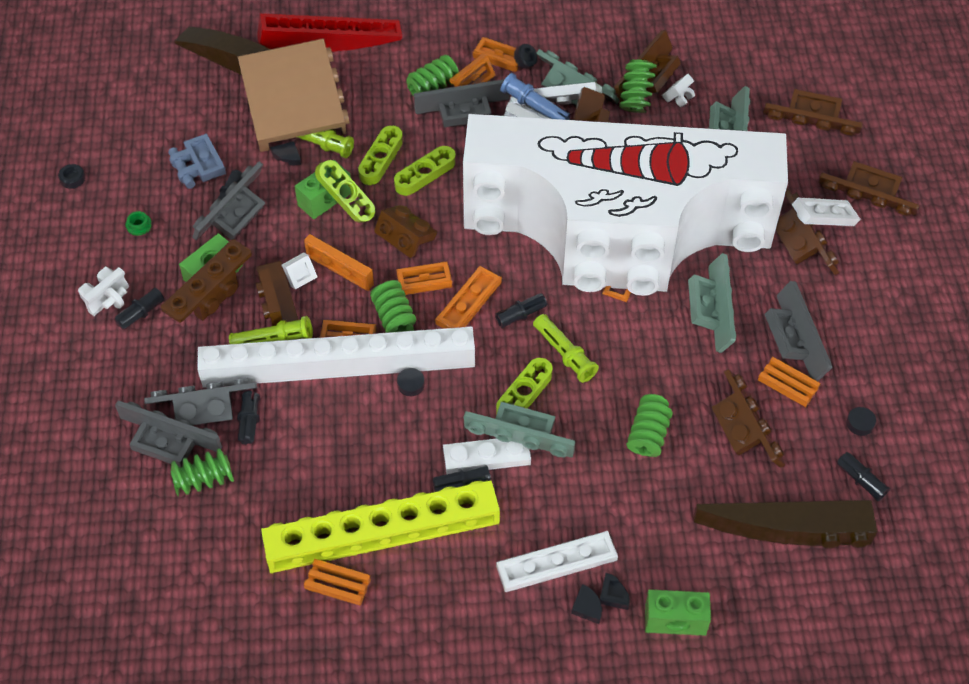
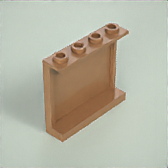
[238,39,350,152]

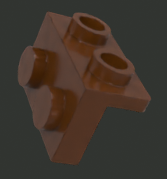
[374,205,438,258]

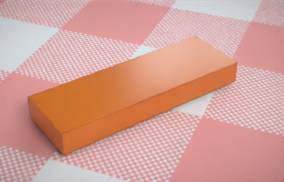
[304,234,374,291]
[435,266,502,329]

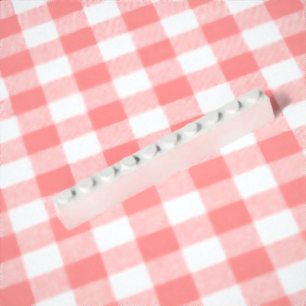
[198,327,475,388]

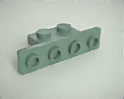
[536,50,620,106]
[709,86,750,131]
[688,253,736,353]
[464,402,575,458]

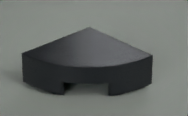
[270,141,301,166]
[600,573,630,610]
[571,584,602,624]

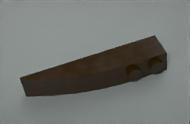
[175,26,272,75]
[693,500,878,548]

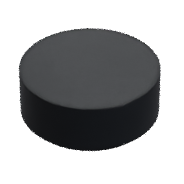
[514,44,538,69]
[58,164,85,189]
[397,368,425,396]
[846,407,876,436]

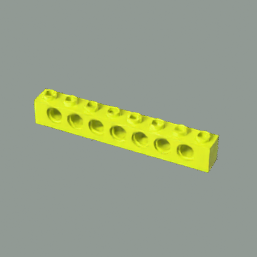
[261,480,500,573]

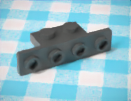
[414,79,510,127]
[192,161,265,241]
[764,281,832,381]
[144,378,258,425]
[115,400,222,467]

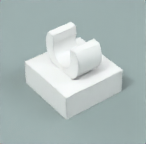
[662,74,695,107]
[282,253,317,289]

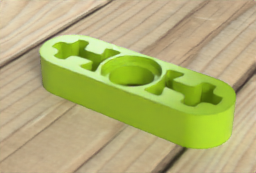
[358,126,403,185]
[394,146,456,196]
[315,160,375,222]
[496,358,553,415]

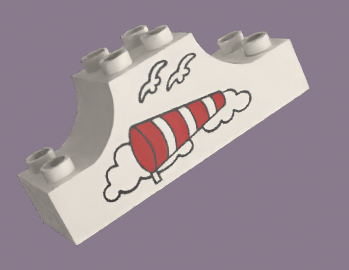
[463,114,788,296]

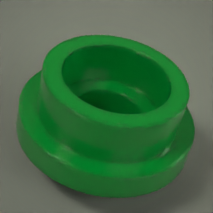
[125,211,152,236]

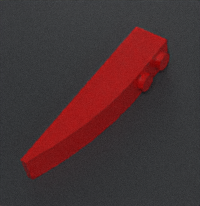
[257,13,402,52]

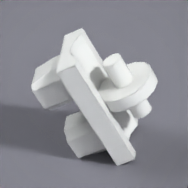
[78,266,129,316]

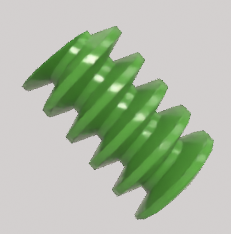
[406,55,459,97]
[619,60,657,113]
[370,280,417,333]
[626,394,673,457]
[170,448,234,497]

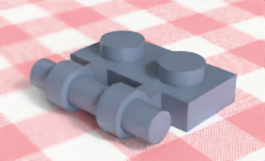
[168,133,226,189]

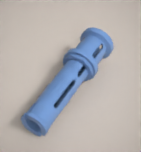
[500,73,571,120]

